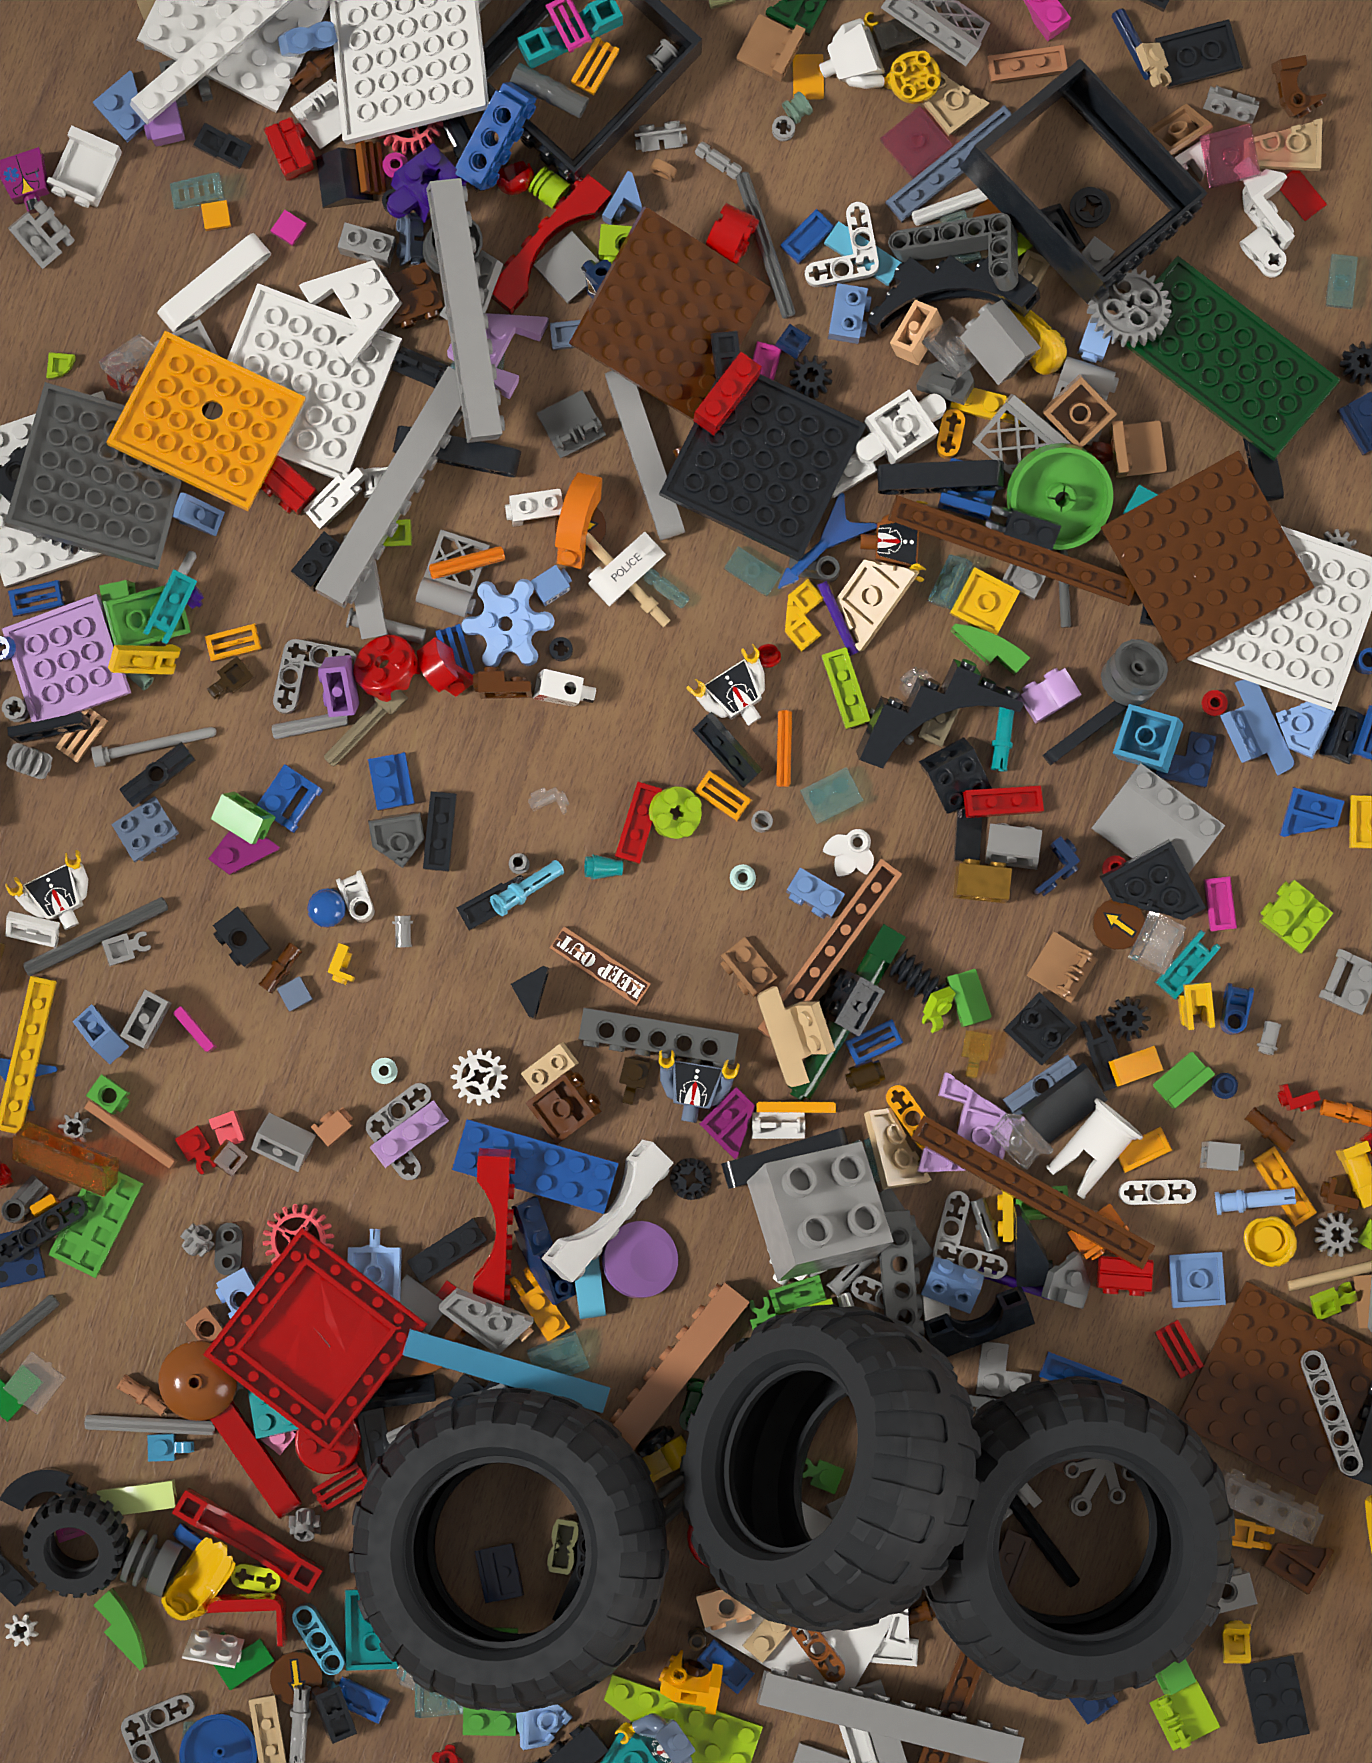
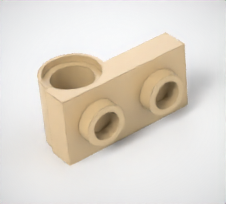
[521,1042,579,1094]

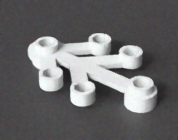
[1063,1458,1134,1516]

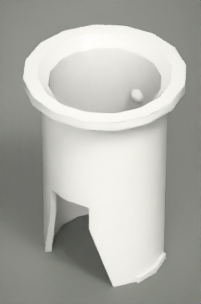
[1046,1098,1143,1199]

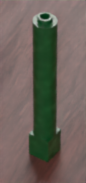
[788,924,906,1102]

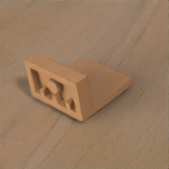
[736,14,806,82]
[1109,421,1167,478]

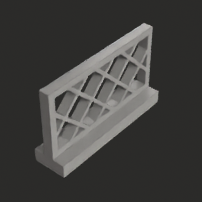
[881,0,990,66]
[972,394,1073,502]

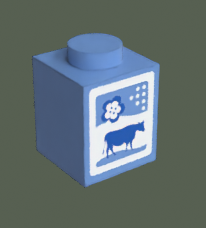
[531,565,572,606]

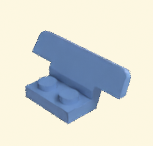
[1220,680,1294,776]

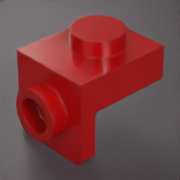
[1277,1084,1321,1112]

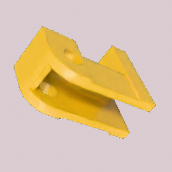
[1178,982,1215,1030]
[1336,1141,1372,1208]

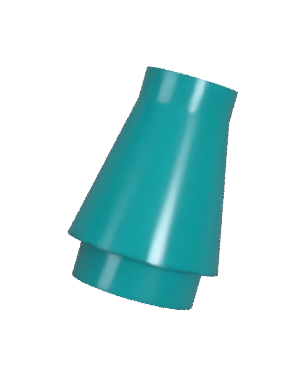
[584,854,623,880]

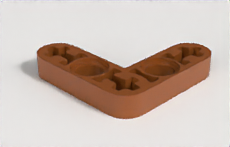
[791,1627,845,1683]

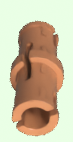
[116,1374,168,1416]

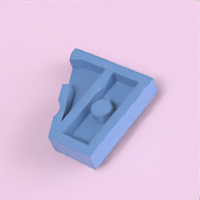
[93,71,146,143]

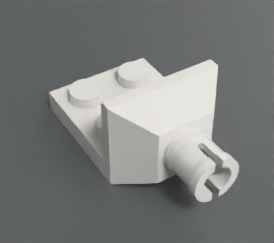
[1233,157,1295,251]

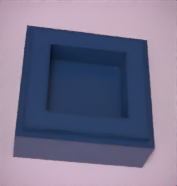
[775,324,811,360]

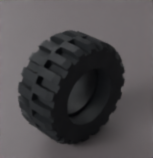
[22,1490,130,1598]

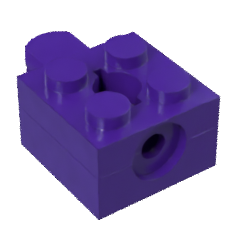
[387,143,467,223]

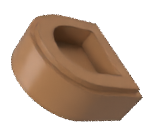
[650,159,677,182]

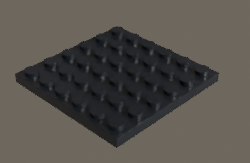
[659,374,867,561]

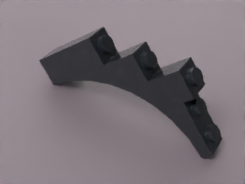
[868,255,1041,336]
[856,659,1024,769]

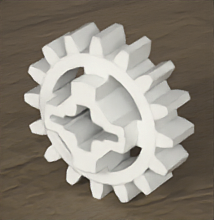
[451,1049,508,1106]

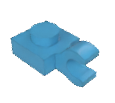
[147,1434,194,1462]

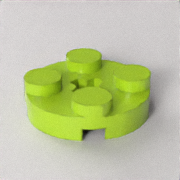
[649,787,702,839]

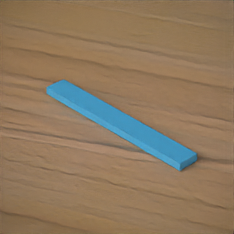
[402,1329,610,1413]

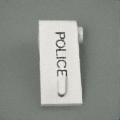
[588,532,666,606]

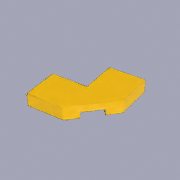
[785,579,824,652]

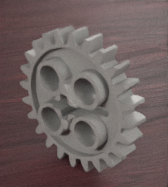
[1086,269,1171,348]

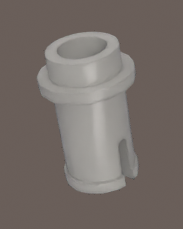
[509,853,529,874]
[392,916,413,947]
[1257,1021,1281,1055]

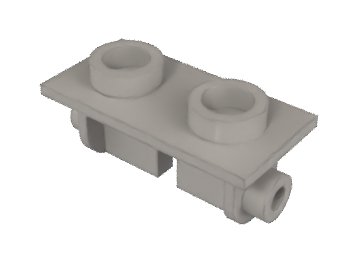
[1203,85,1259,124]
[634,121,688,152]

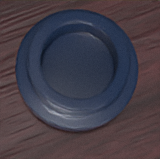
[1211,1073,1238,1099]

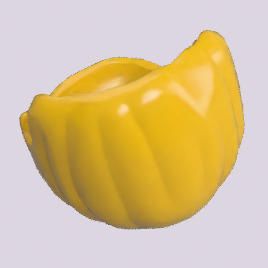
[1244,1216,1297,1267]

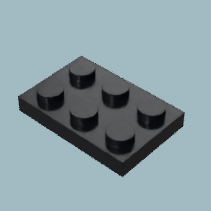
[1240,1654,1310,1744]

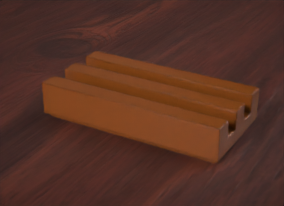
[355,140,386,195]

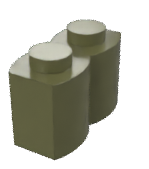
[548,1517,579,1575]

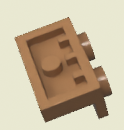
[720,937,778,997]

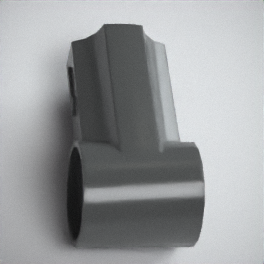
[789,555,840,583]
[1,1174,50,1224]

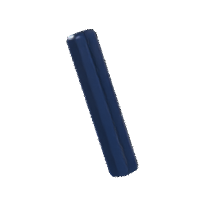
[1112,8,1151,80]

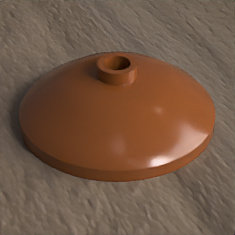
[158,1341,238,1421]

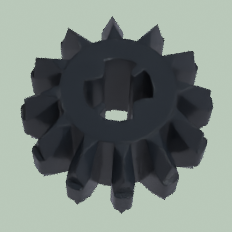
[1339,341,1372,386]
[789,355,833,399]
[1105,997,1151,1041]

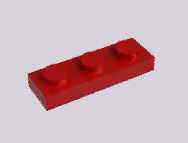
[615,781,663,864]
[963,786,1044,818]

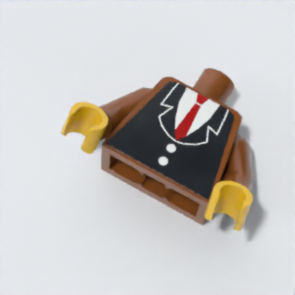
[860,501,928,582]

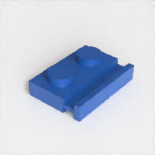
[368,752,415,811]

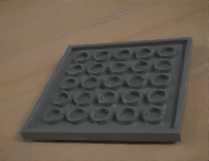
[4,382,182,570]

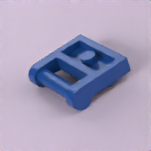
[257,764,323,833]

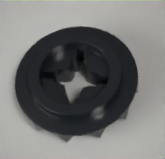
[1070,187,1111,228]
[670,1158,712,1200]
[637,1425,675,1457]

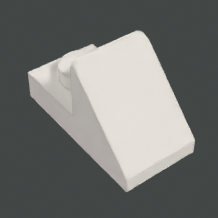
[1174,136,1211,181]

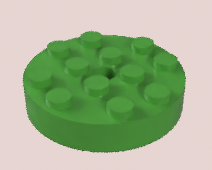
[1007,443,1113,550]

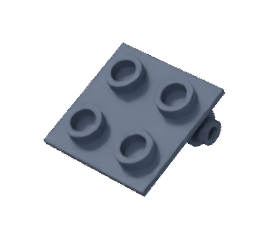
[111,796,179,863]

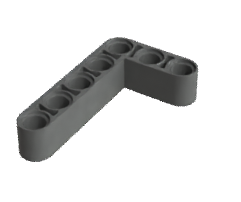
[888,213,1018,291]

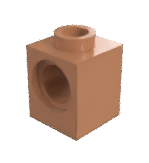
[185,1306,225,1343]

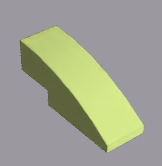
[97,1480,178,1515]

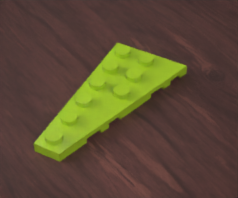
[604,1674,763,1763]

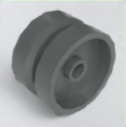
[1101,639,1168,706]

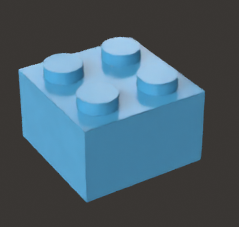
[1113,704,1184,773]

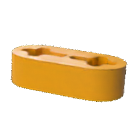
[936,409,965,459]

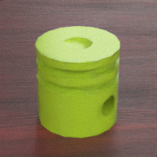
[528,166,571,209]

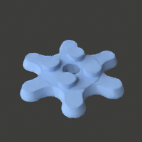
[461,579,555,667]

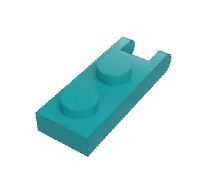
[143,570,197,644]
[1154,930,1221,1000]

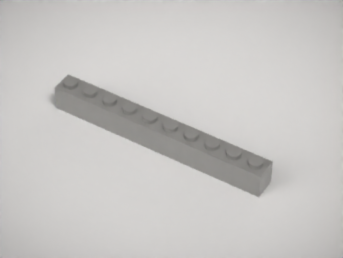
[426,178,505,443]
[315,366,463,608]
[756,1668,1025,1763]

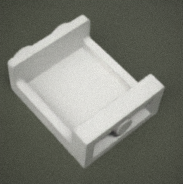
[47,125,122,208]

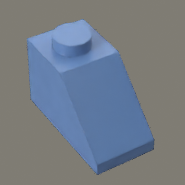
[72,1004,129,1064]

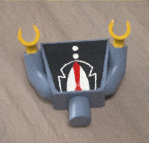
[659,1050,740,1123]
[615,1713,695,1763]

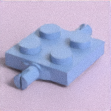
[348,1229,402,1301]

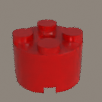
[706,203,759,264]

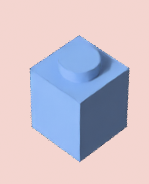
[1077,322,1111,363]

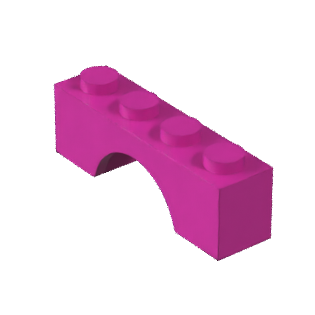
[1023,0,1071,42]

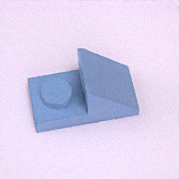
[602,171,642,225]
[172,492,225,536]

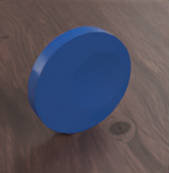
[179,1714,257,1763]

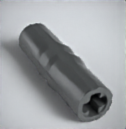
[510,63,589,118]

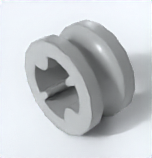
[772,116,795,141]

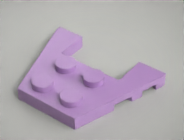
[447,313,549,399]
[917,1073,1014,1172]

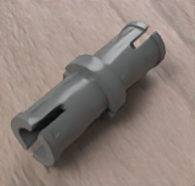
[970,1197,1002,1252]

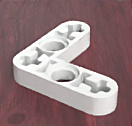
[805,202,879,287]

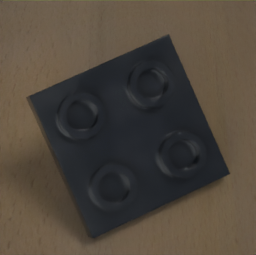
[1003,992,1077,1066]

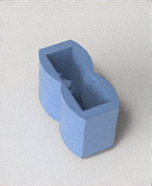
[277,21,338,57]

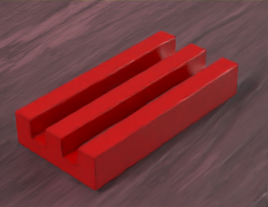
[1154,1320,1204,1379]
[311,1462,367,1513]

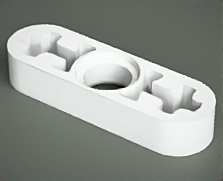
[1119,1180,1196,1205]

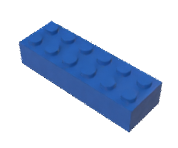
[452,1119,619,1214]

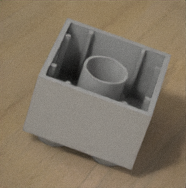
[747,1142,894,1281]

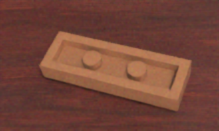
[987,45,1067,84]

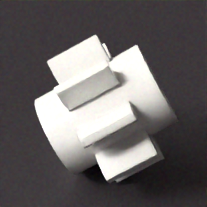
[5,1613,39,1647]

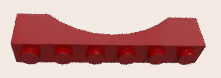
[491,174,612,315]
[473,1148,516,1306]
[172,1488,325,1594]

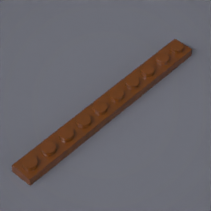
[888,495,1135,606]
[911,1116,1155,1270]
[917,1528,1032,1763]

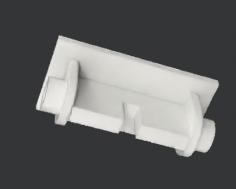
[752,1112,805,1139]

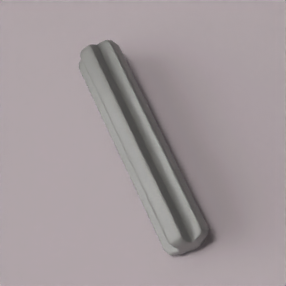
[272,714,349,739]

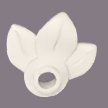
[823,829,874,877]

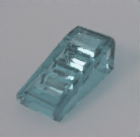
[170,172,225,210]

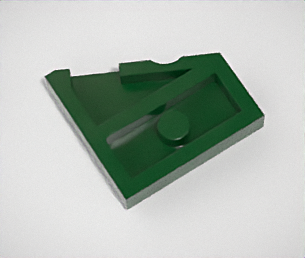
[765,0,828,36]

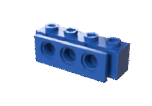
[455,82,537,190]

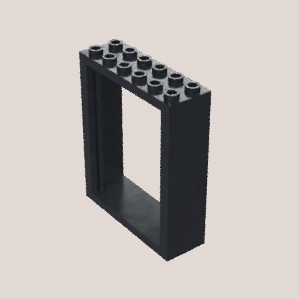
[483,0,702,184]
[960,59,1208,304]

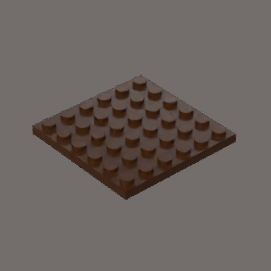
[569,207,771,422]
[1101,450,1315,664]
[1177,1281,1372,1496]

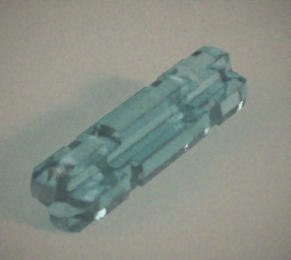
[643,568,689,608]

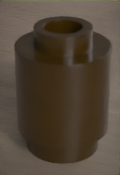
[845,1060,886,1092]

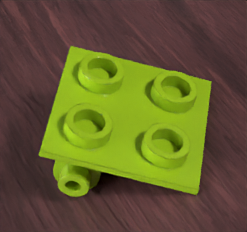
[1149,1679,1220,1751]

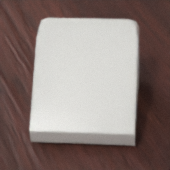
[921,1295,950,1321]

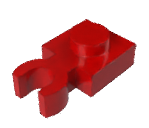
[175,1125,217,1175]

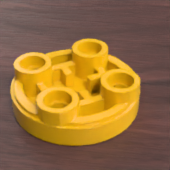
[889,51,941,104]

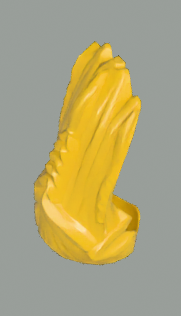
[1010,309,1067,375]
[161,1537,236,1621]

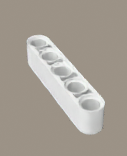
[157,233,271,333]

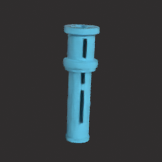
[490,860,564,916]

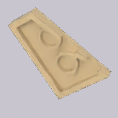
[922,71,990,137]
[1243,118,1322,171]
[864,1108,932,1189]

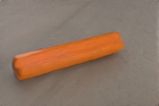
[429,546,505,579]
[776,710,792,787]

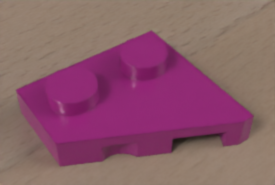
[208,831,280,875]
[699,1087,755,1159]

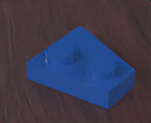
[1279,787,1344,837]

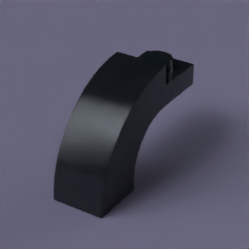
[0,1468,93,1511]

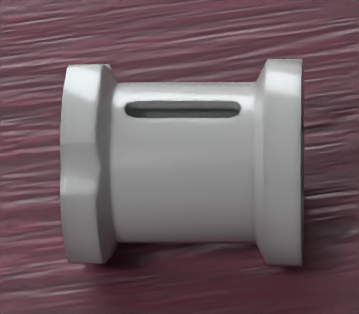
[645,39,679,73]
[2,696,29,723]

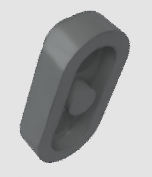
[214,1223,243,1275]

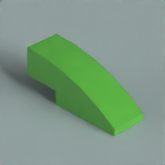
[950,624,1030,676]
[93,1588,148,1671]

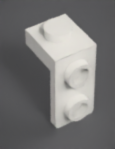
[505,489,563,527]

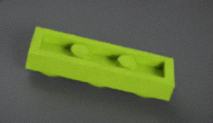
[821,647,870,730]

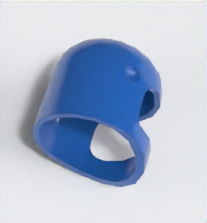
[307,888,346,928]

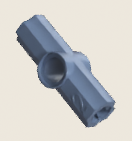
[1003,1055,1077,1118]

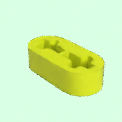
[231,1563,282,1593]

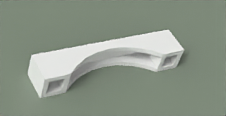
[541,1140,673,1282]

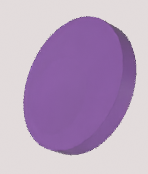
[602,1221,678,1298]

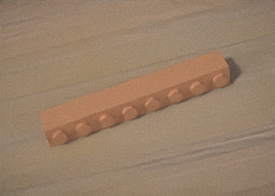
[757,859,902,1038]
[610,1282,750,1450]

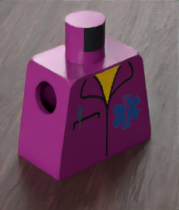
[0,147,49,214]

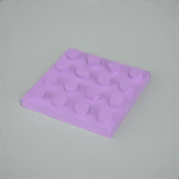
[2,594,131,722]

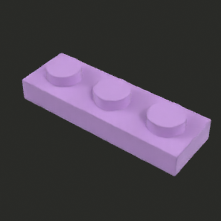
[370,1100,449,1168]

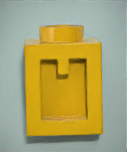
[328,943,355,985]

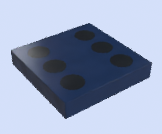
[0,1229,46,1288]

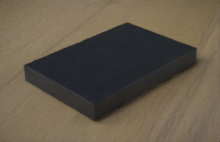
[1154,19,1243,89]
[1021,1063,1108,1146]

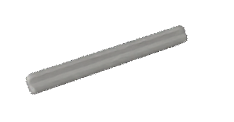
[84,1415,216,1435]

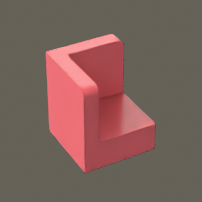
[209,1111,247,1146]

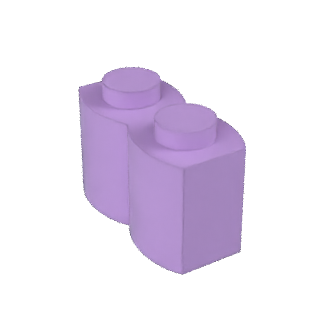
[1021,668,1082,724]

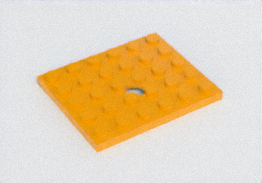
[107,331,306,511]

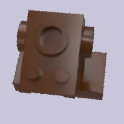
[1271,55,1327,119]

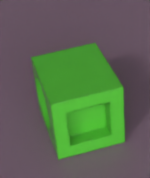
[86,1074,130,1114]

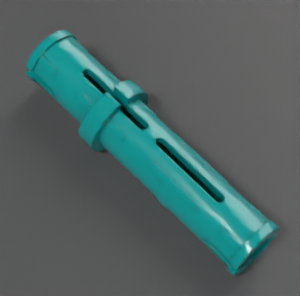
[991,707,1014,772]

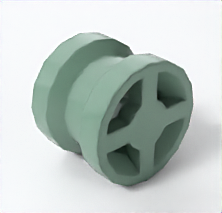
[782,91,813,124]

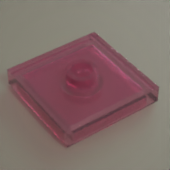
[880,106,953,179]
[1200,123,1261,188]

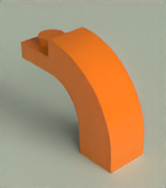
[555,472,602,569]

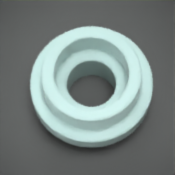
[730,864,756,891]
[371,1058,398,1084]

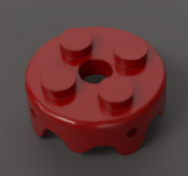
[353,635,421,702]
[295,1420,362,1474]

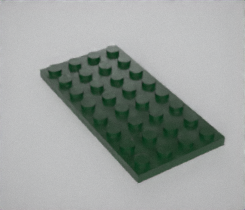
[1118,255,1340,461]

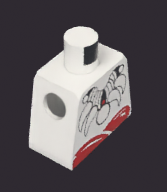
[533,669,596,706]

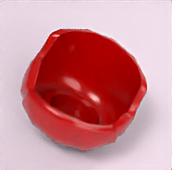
[496,161,534,195]

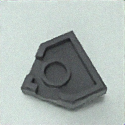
[916,353,975,405]
[368,812,424,868]
[1041,1251,1091,1309]

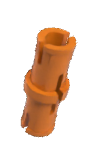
[1320,1099,1372,1127]

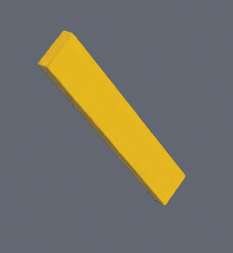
[0,976,57,1135]

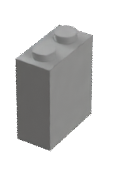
[960,300,1041,385]

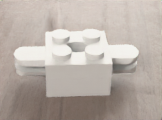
[855,390,946,464]

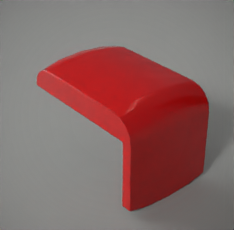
[206,1592,287,1647]

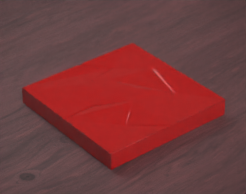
[203,1227,428,1452]

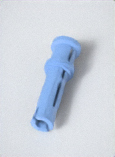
[1215,1188,1296,1215]

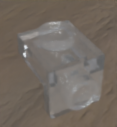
[527,787,570,814]

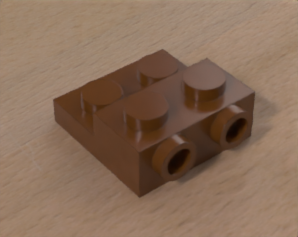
[385,262,444,329]
[473,667,533,699]
[526,1069,602,1145]

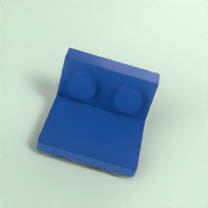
[937,458,995,521]

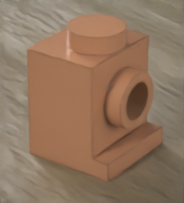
[311,1107,354,1147]

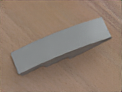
[343,535,388,639]

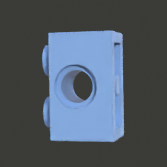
[215,1267,256,1319]

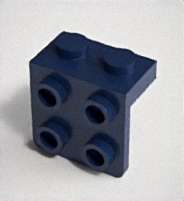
[1033,836,1080,897]

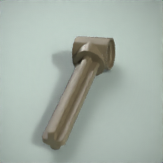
[324,690,408,767]

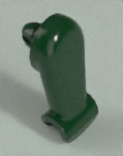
[679,1378,705,1432]

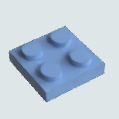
[1168,1252,1226,1308]

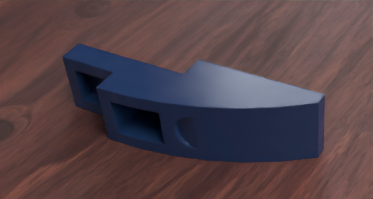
[511,1197,576,1305]

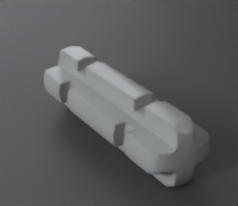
[695,142,742,179]

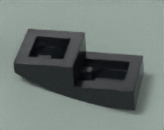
[192,123,252,169]

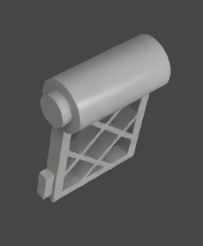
[1045,356,1119,446]
[416,530,490,618]

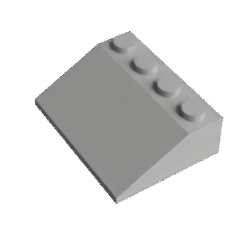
[1091,763,1225,874]

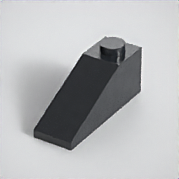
[1014,1204,1053,1287]

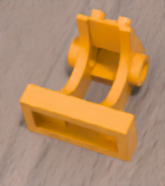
[659,1650,723,1715]

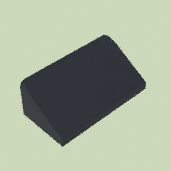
[1319,706,1366,764]
[953,808,982,862]

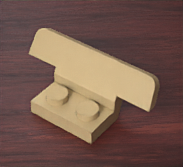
[757,986,835,1087]

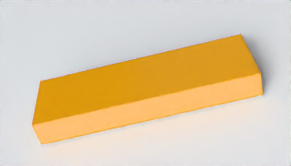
[756,1102,836,1113]
[1252,1146,1317,1227]

